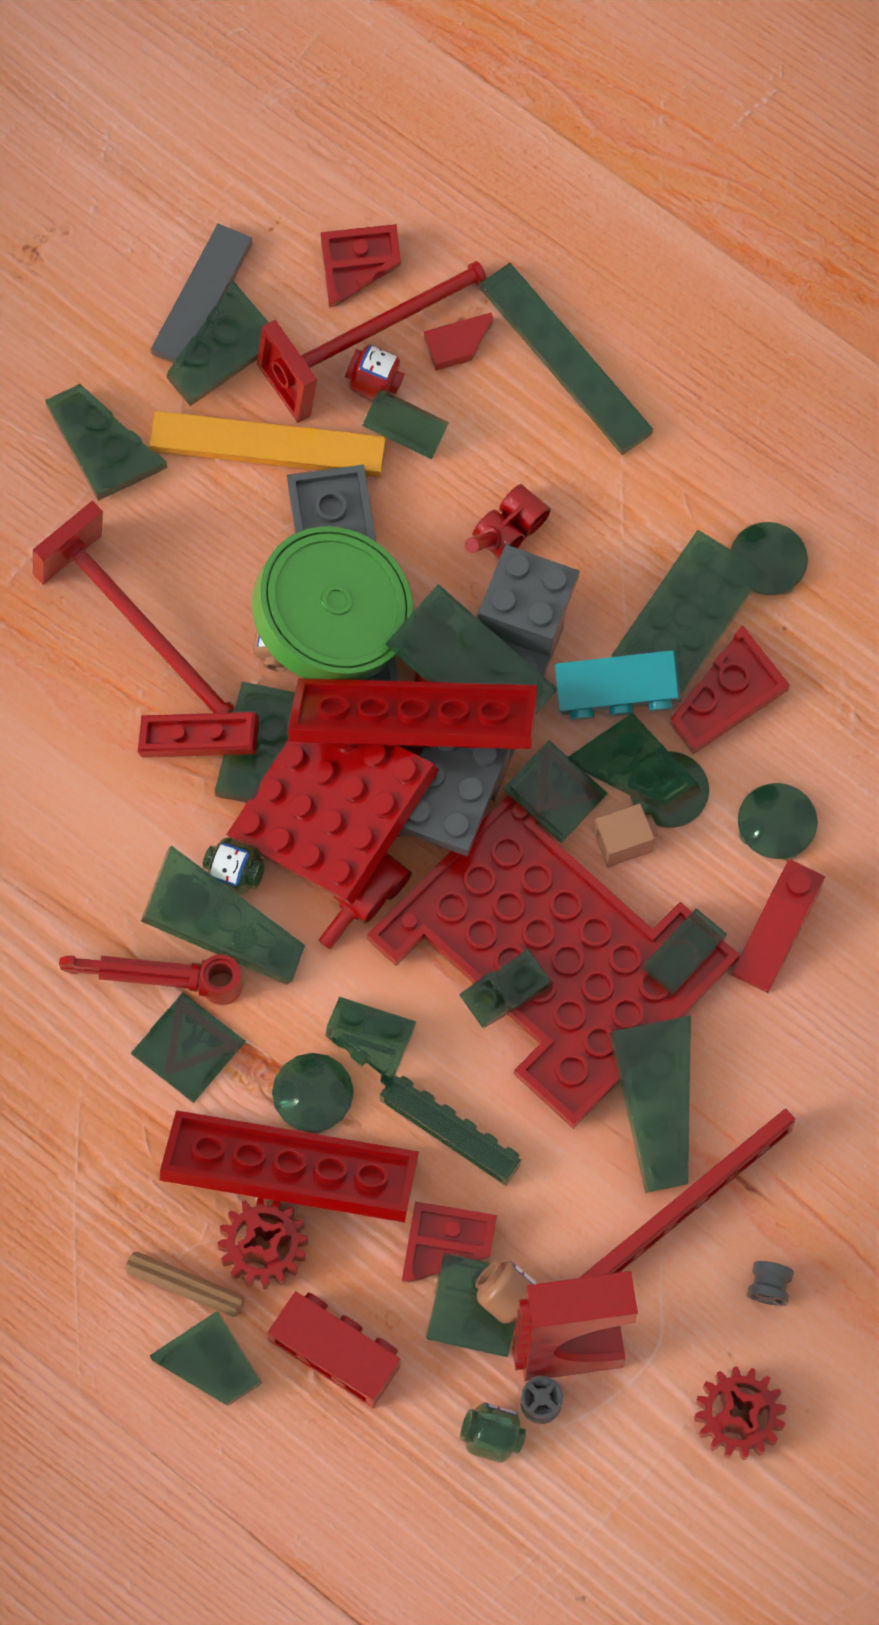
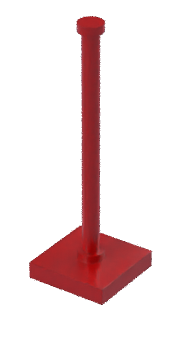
[257,261,487,423]
[33,500,235,713]

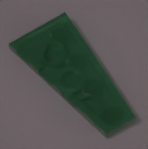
[141,845,305,985]
[609,1015,691,1194]

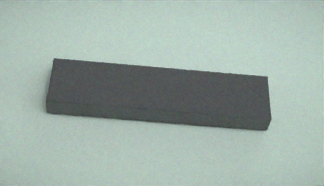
[151,223,253,369]

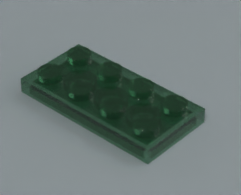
[611,530,764,695]
[386,584,557,714]

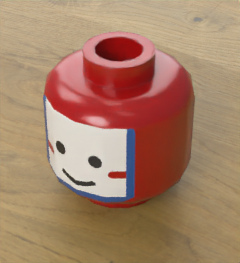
[345,345,405,402]

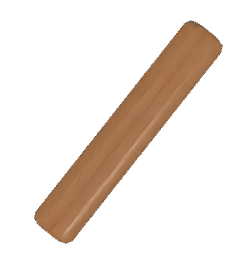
[126,1252,244,1317]

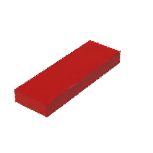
[138,712,259,757]

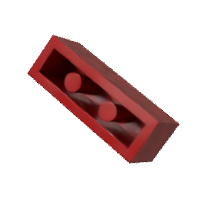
[267,1291,401,1408]

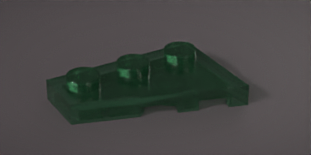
[166,281,269,406]
[45,384,168,501]
[568,713,701,815]

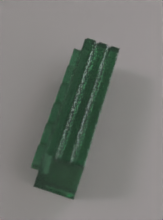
[380,1074,521,1186]

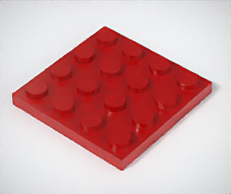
[226,739,439,905]

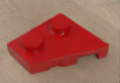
[320,224,401,307]
[402,1201,497,1282]

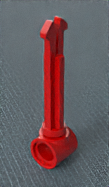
[59,954,243,1005]

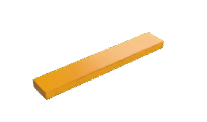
[150,411,385,477]

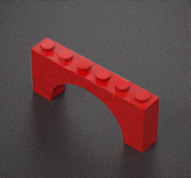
[512,1271,638,1382]

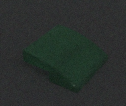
[425,1253,525,1357]

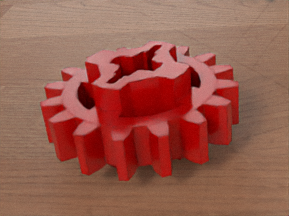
[218,1198,308,1289]
[694,1366,786,1460]

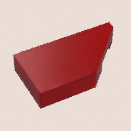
[424,312,493,371]

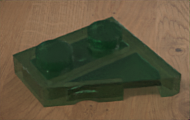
[325,997,416,1088]
[149,1311,263,1406]

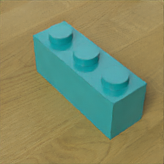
[555,650,682,720]

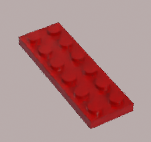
[288,678,538,750]
[159,1110,419,1223]

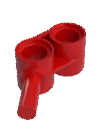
[465,484,551,559]
[318,852,412,949]

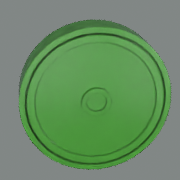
[252,526,413,680]

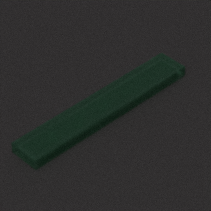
[480,263,653,455]

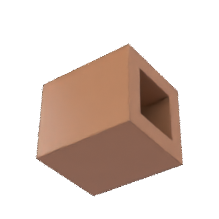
[593,803,658,867]

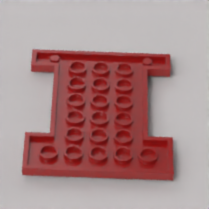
[367,770,740,1129]

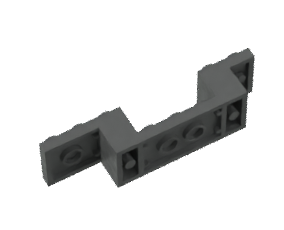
[400,544,580,857]

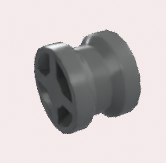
[747,1261,794,1306]
[520,1376,563,1424]

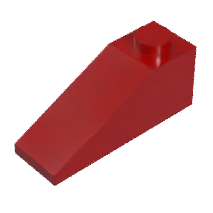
[732,859,825,993]

